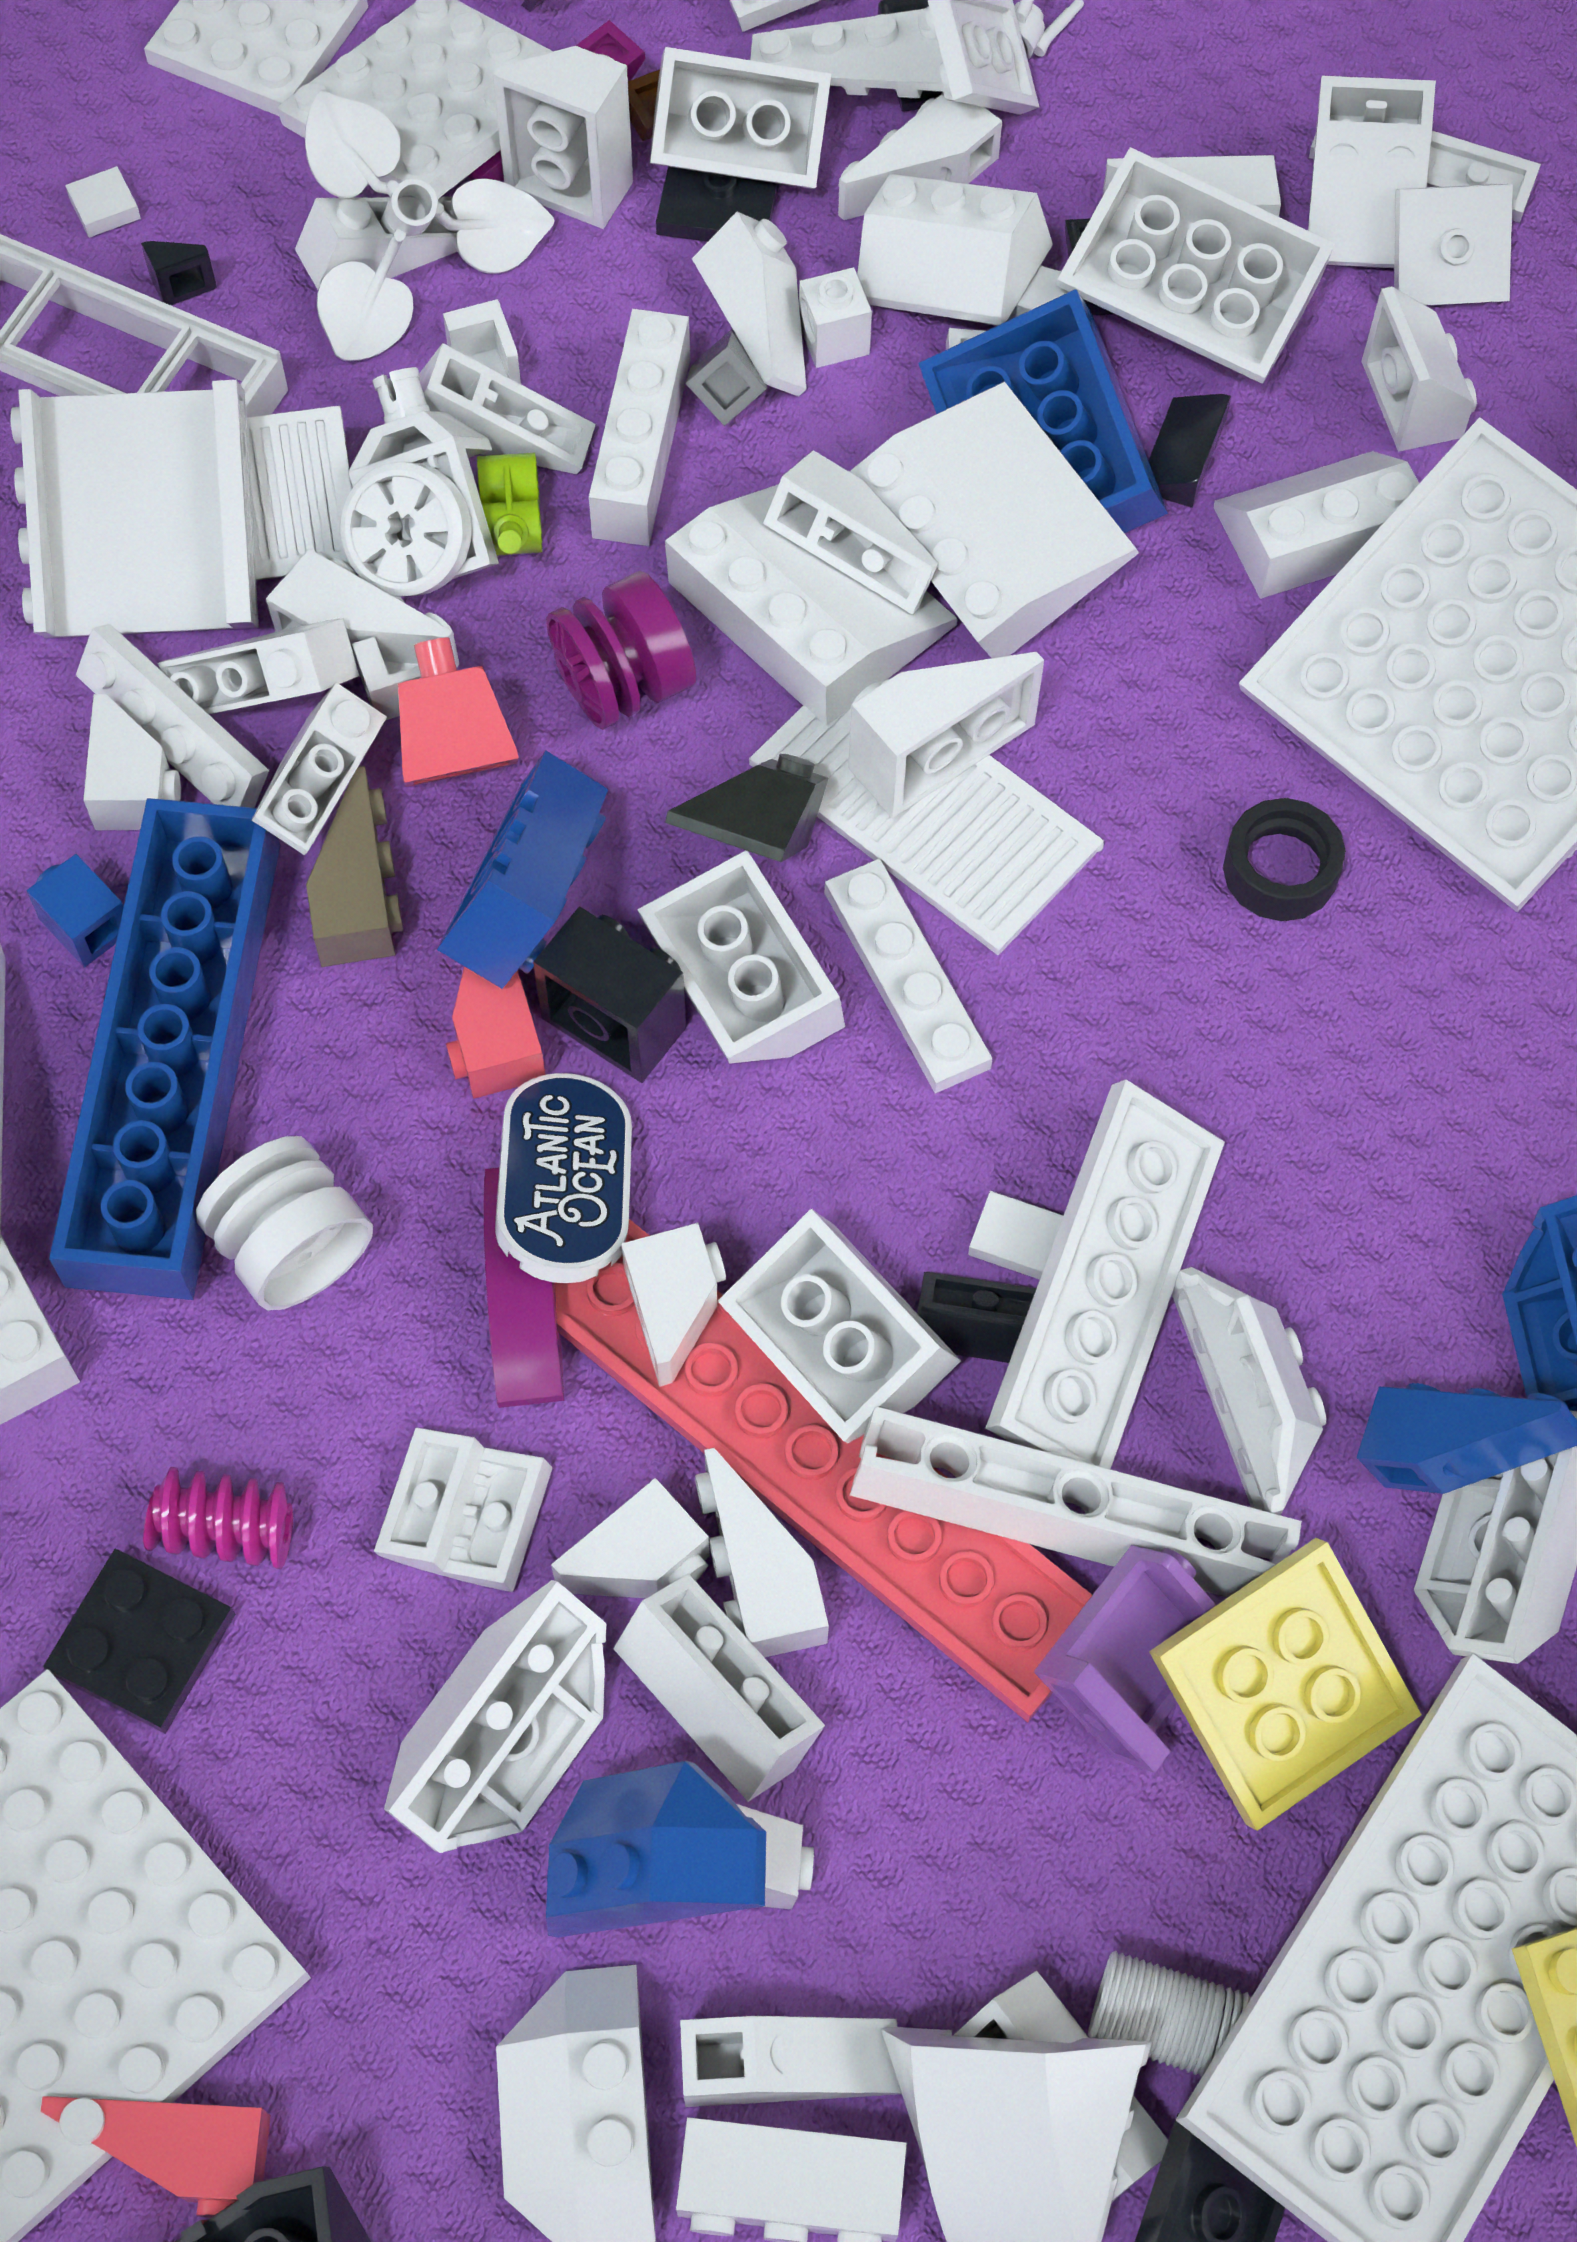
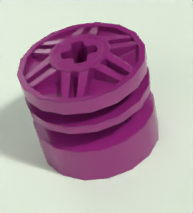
[546,571,696,730]

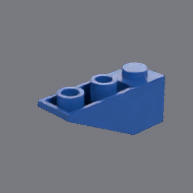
[1356,1383,1577,1494]

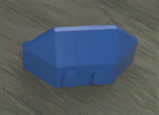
[1502,1195,1577,1411]
[546,1761,767,1938]

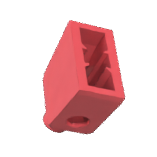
[398,637,519,787]

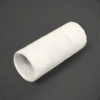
[1088,1951,1252,2077]

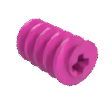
[143,1467,293,1570]

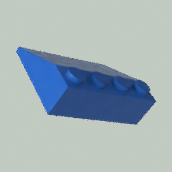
[918,289,1168,533]

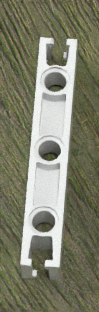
[850,1406,1302,1597]

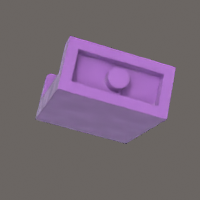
[1034,1545,1222,1773]

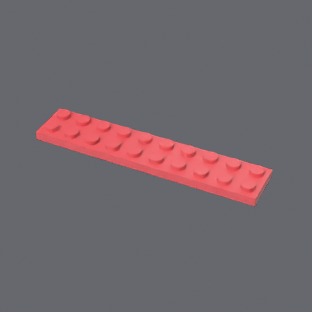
[555,1219,1092,1723]

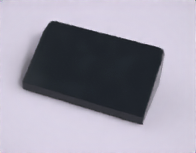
[1148,394,1231,508]
[917,1272,1037,1363]

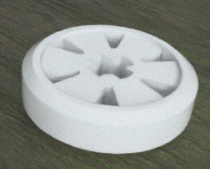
[341,462,471,596]

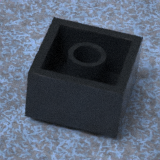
[533,906,686,1083]

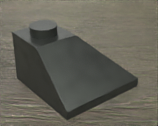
[664,754,829,862]

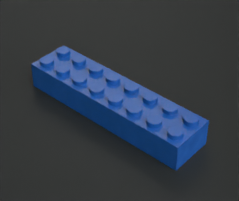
[49,798,280,1300]

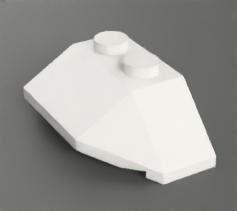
[1172,1267,1326,1515]
[1414,1411,1577,1664]
[384,1580,606,1853]
[496,1965,656,2242]

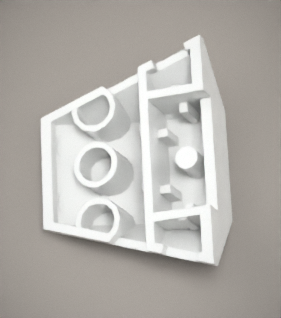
[881,2027,1152,2242]

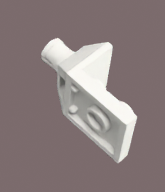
[348,367,499,579]

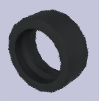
[1223,798,1346,921]

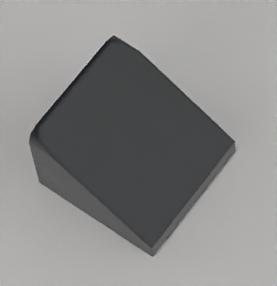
[141,241,217,305]

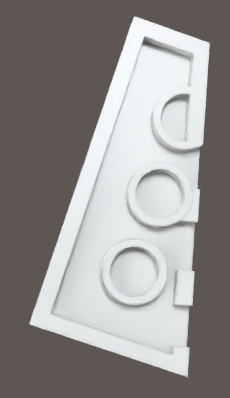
[750,8,953,100]

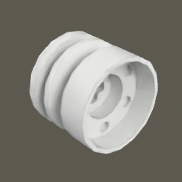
[196,1136,373,1311]

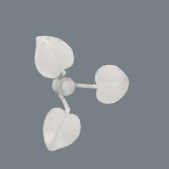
[305,90,554,361]

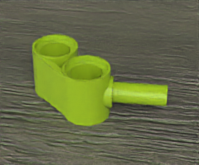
[477,452,543,556]

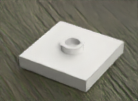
[1394,183,1513,305]

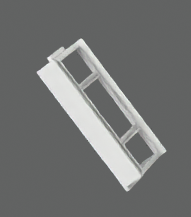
[0,234,288,418]

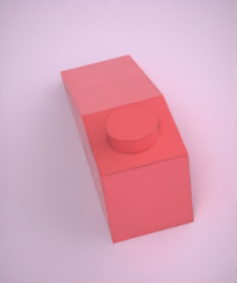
[445,966,546,1099]
[41,2096,271,2218]

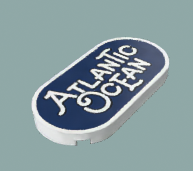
[495,1073,632,1283]

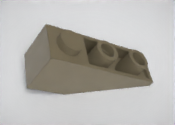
[306,766,403,967]

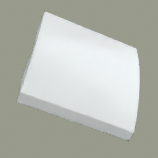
[374,1428,553,1592]

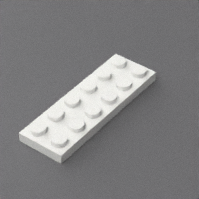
[986,1080,1225,1469]

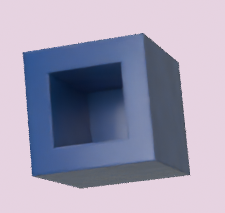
[26,854,124,968]

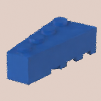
[437,750,608,989]

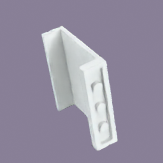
[11,380,259,638]

